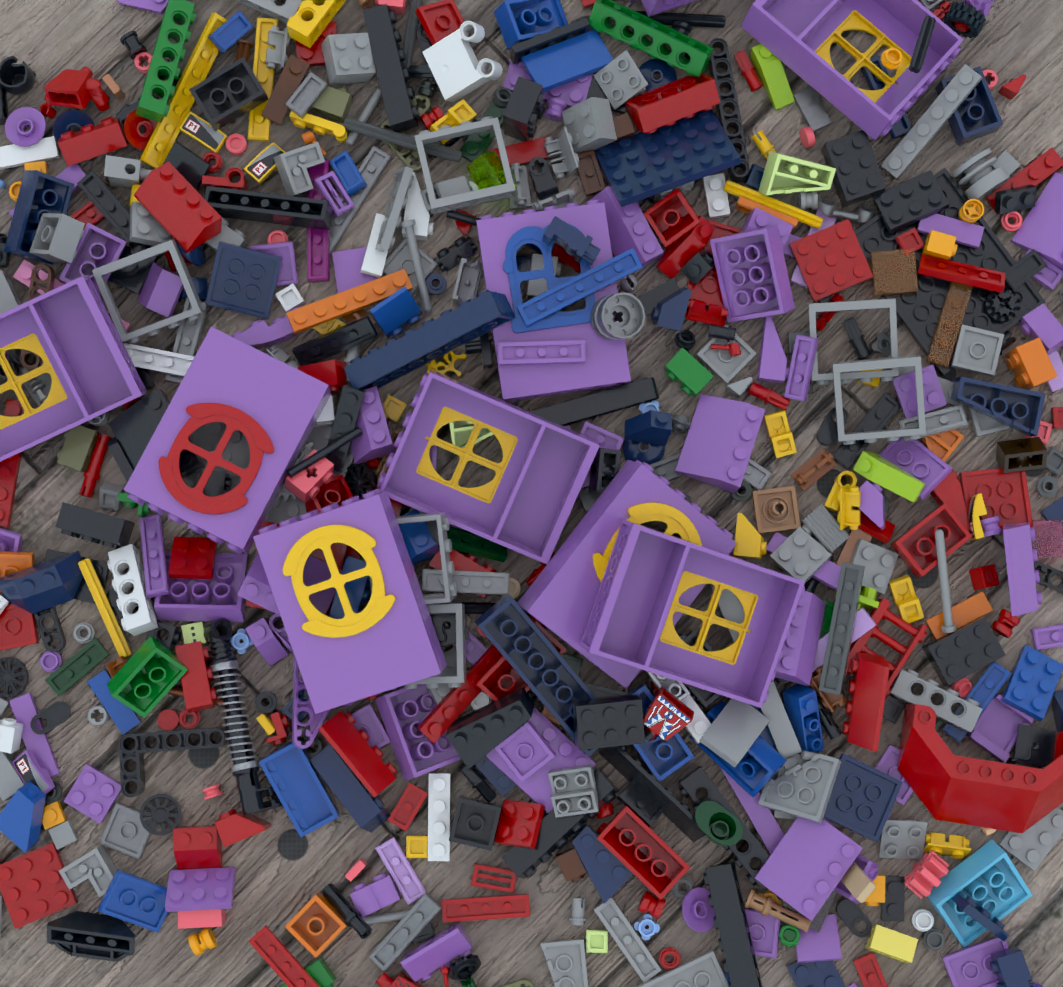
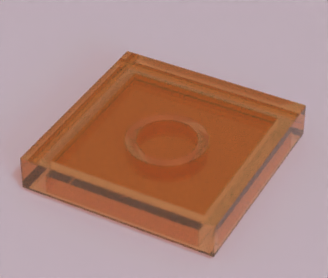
[871,248,918,296]

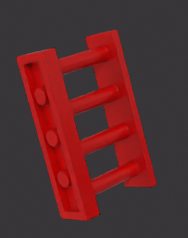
[845,598,928,698]

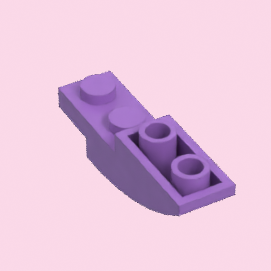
[231,306,301,349]

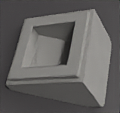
[725,377,753,398]
[98,482,124,511]

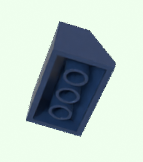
[4,170,74,265]

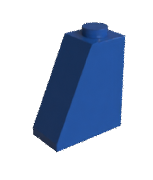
[0,781,46,852]

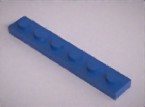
[517,248,643,327]

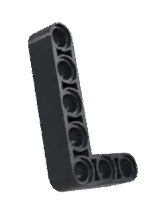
[119,727,228,798]

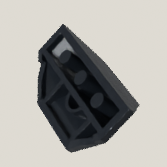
[47,911,135,962]

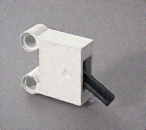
[408,21,503,103]

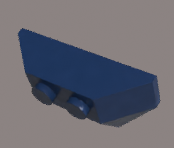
[0,550,83,614]

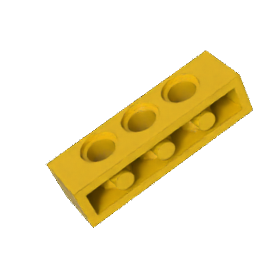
[287,0,346,48]

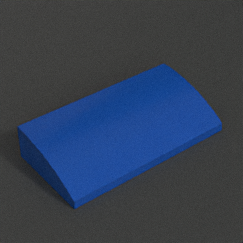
[259,738,340,838]

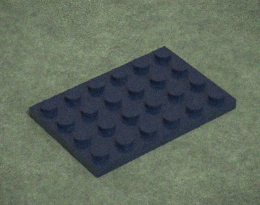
[594,109,741,207]

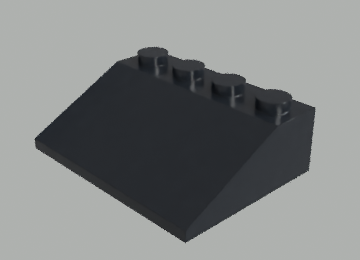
[108,389,205,479]

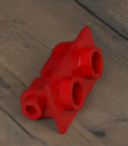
[685,298,728,326]

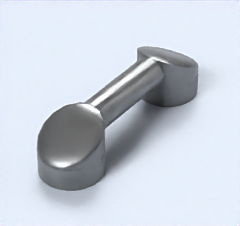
[818,198,875,223]

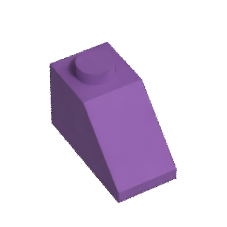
[858,481,886,530]
[245,617,289,666]

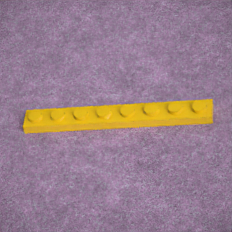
[140,12,227,169]

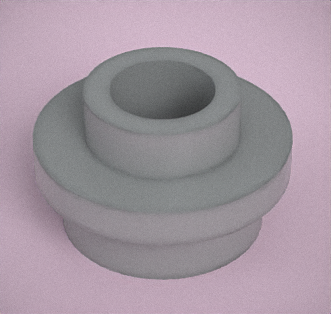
[73,622,95,644]

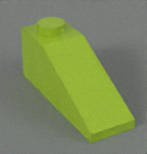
[749,44,795,111]
[853,451,925,503]

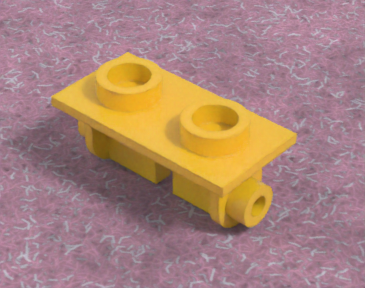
[837,484,861,530]
[924,832,971,859]

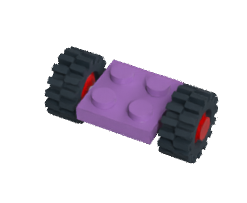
[944,0,994,38]

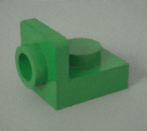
[117,492,150,517]

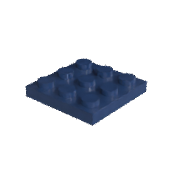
[205,241,282,319]
[824,753,903,842]

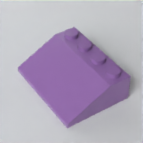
[1011,172,1063,271]
[710,225,795,322]
[674,394,765,494]
[154,552,248,622]
[237,553,342,615]
[375,684,461,781]
[485,707,596,814]
[754,817,863,921]

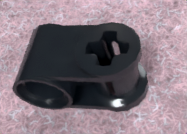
[529,157,559,200]

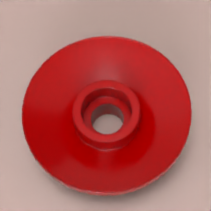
[124,109,158,150]

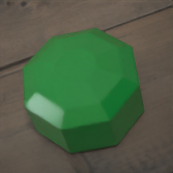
[779,924,801,948]

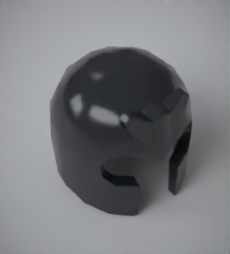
[0,56,36,96]

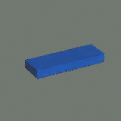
[87,669,142,735]

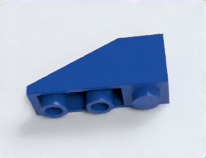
[783,684,824,753]

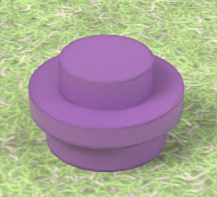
[40,651,62,672]

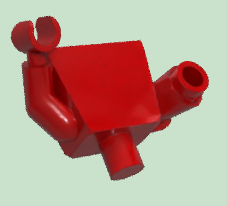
[39,66,110,119]

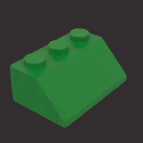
[107,636,188,718]

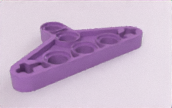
[292,655,355,750]

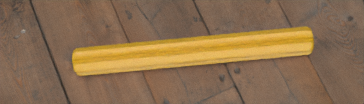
[723,180,823,229]
[78,558,132,658]

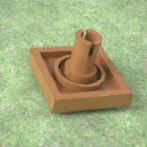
[752,486,801,534]

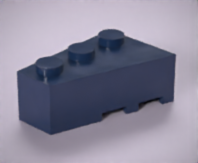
[572,823,633,904]

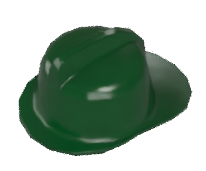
[695,801,743,846]

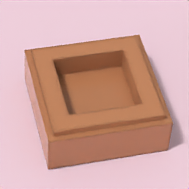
[102,74,125,101]

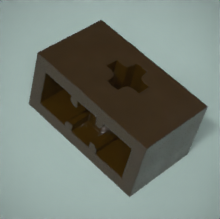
[996,437,1047,473]

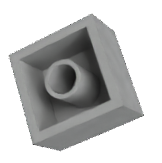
[321,33,376,85]
[562,97,617,153]
[29,213,85,264]

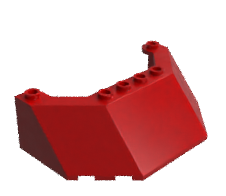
[897,704,1063,833]

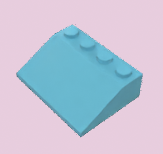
[927,840,1033,948]

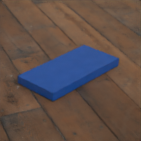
[521,30,614,92]

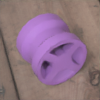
[543,98,567,122]
[980,516,1003,537]

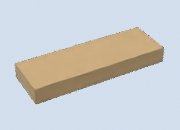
[841,861,876,903]

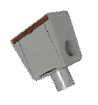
[104,155,154,188]

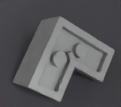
[273,142,325,196]
[59,845,117,897]

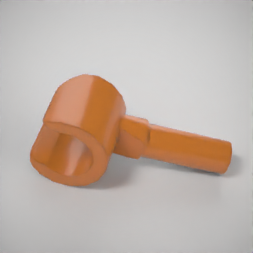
[302,131,327,157]

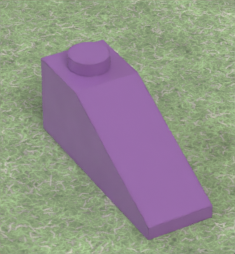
[757,316,790,384]

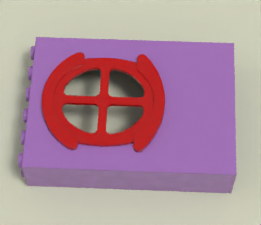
[124,327,331,554]

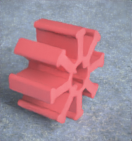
[903,850,949,899]

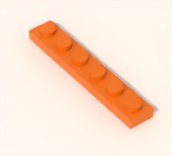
[286,269,413,334]

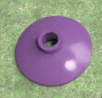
[5,107,46,147]
[682,887,716,932]

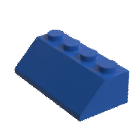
[689,701,787,797]

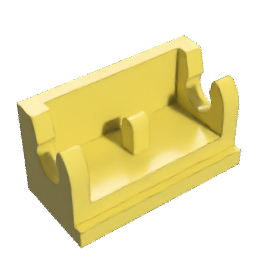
[865,924,918,963]

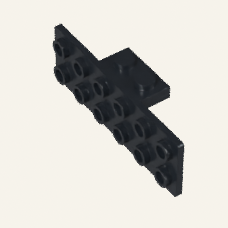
[599,746,706,842]

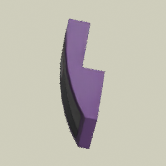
[12,750,55,795]

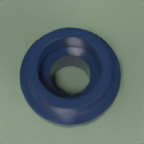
[426,273,447,295]

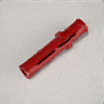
[79,434,111,498]

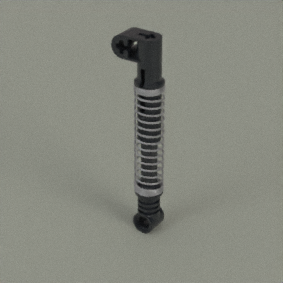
[204,619,282,815]

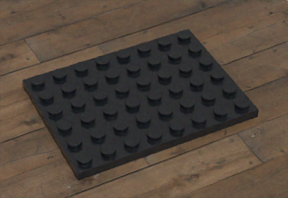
[854,168,1046,376]

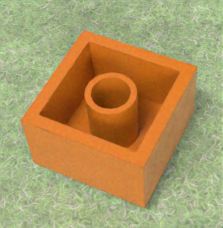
[1005,337,1057,390]
[285,892,347,958]

